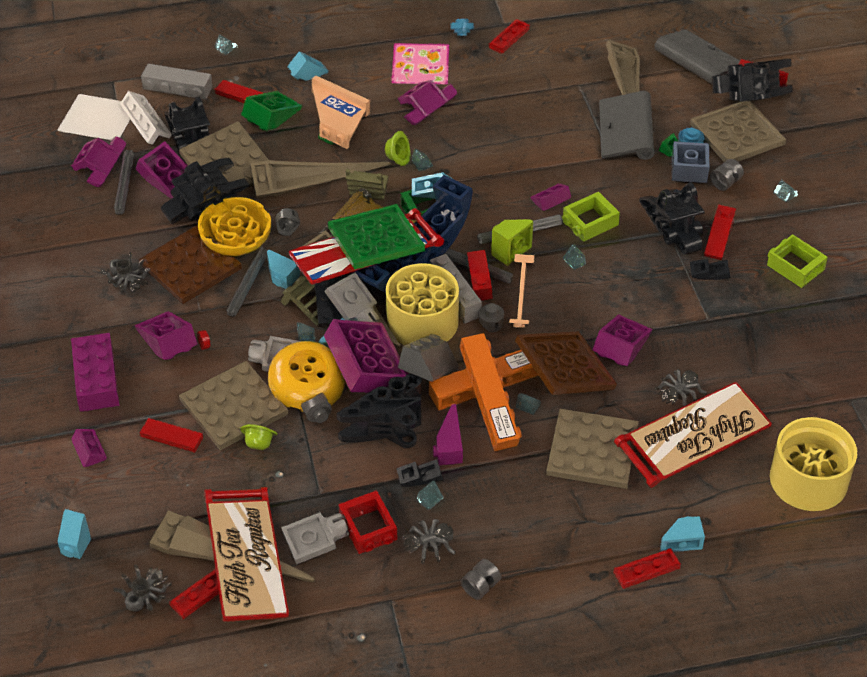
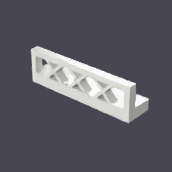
[120,91,172,145]

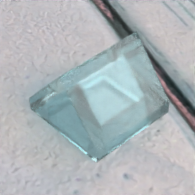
[214,34,238,54]
[412,148,433,171]
[773,180,799,202]
[563,244,586,270]
[297,322,315,342]
[516,393,541,415]
[416,481,444,510]

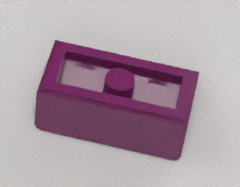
[530,184,571,211]
[71,429,107,467]

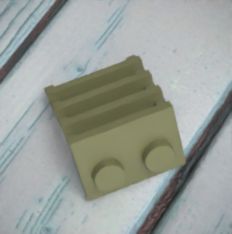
[346,169,389,200]
[280,275,319,326]

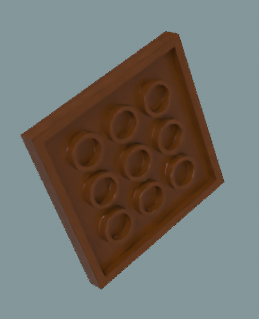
[138,225,242,304]
[515,331,617,395]

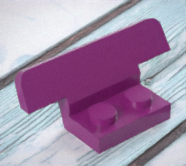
[398,80,457,125]
[71,136,126,187]

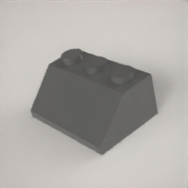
[398,334,459,382]

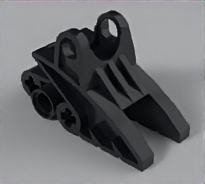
[712,58,793,102]
[164,96,210,156]
[161,158,249,224]
[639,183,705,255]
[337,374,422,448]

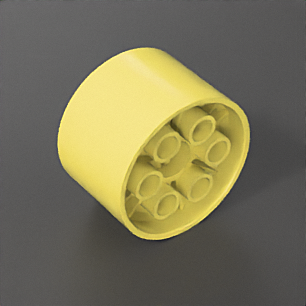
[386,263,459,345]
[770,417,857,511]

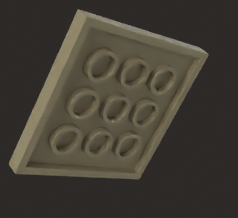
[690,101,786,162]
[179,121,268,191]
[179,361,288,450]
[546,409,639,489]

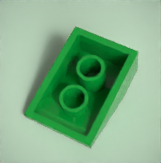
[241,91,303,131]

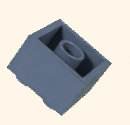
[672,142,709,183]

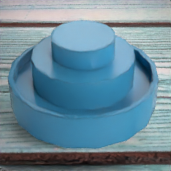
[450,19,474,36]
[678,128,704,143]

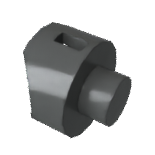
[275,208,300,236]
[479,303,504,332]
[301,393,332,423]

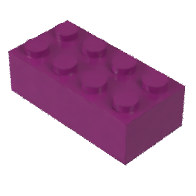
[71,333,120,412]

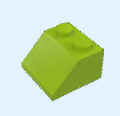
[491,219,533,266]

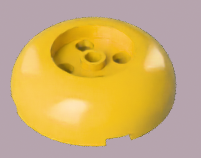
[198,197,271,256]
[268,341,346,412]

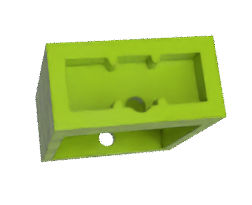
[562,191,620,242]
[767,234,828,288]

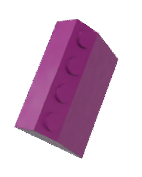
[324,319,408,393]

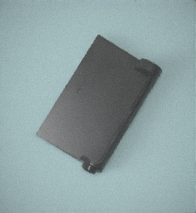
[654,29,740,84]
[599,91,654,160]

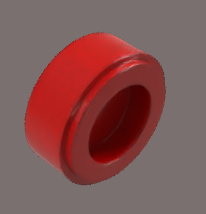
[197,330,211,350]

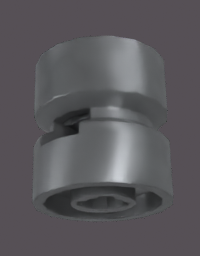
[710,159,744,191]
[461,559,501,600]

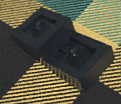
[690,258,731,280]
[397,459,443,487]

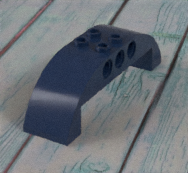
[350,175,473,293]

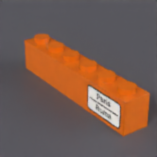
[459,333,521,451]
[429,350,539,411]

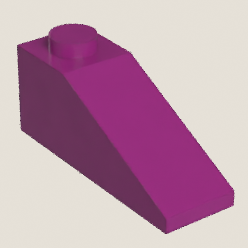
[433,404,463,465]

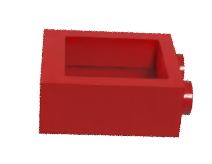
[338,490,397,554]

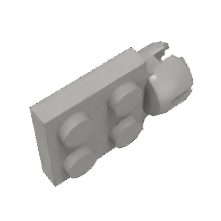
[324,273,379,322]
[248,336,301,371]
[281,512,349,564]

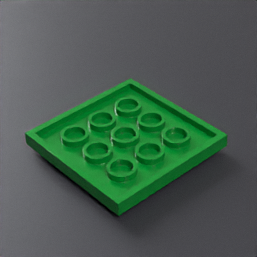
[328,204,425,270]

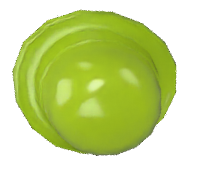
[385,131,410,166]
[240,424,278,450]

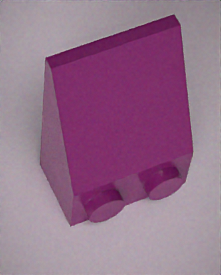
[136,141,187,199]
[135,311,198,360]
[592,314,653,366]

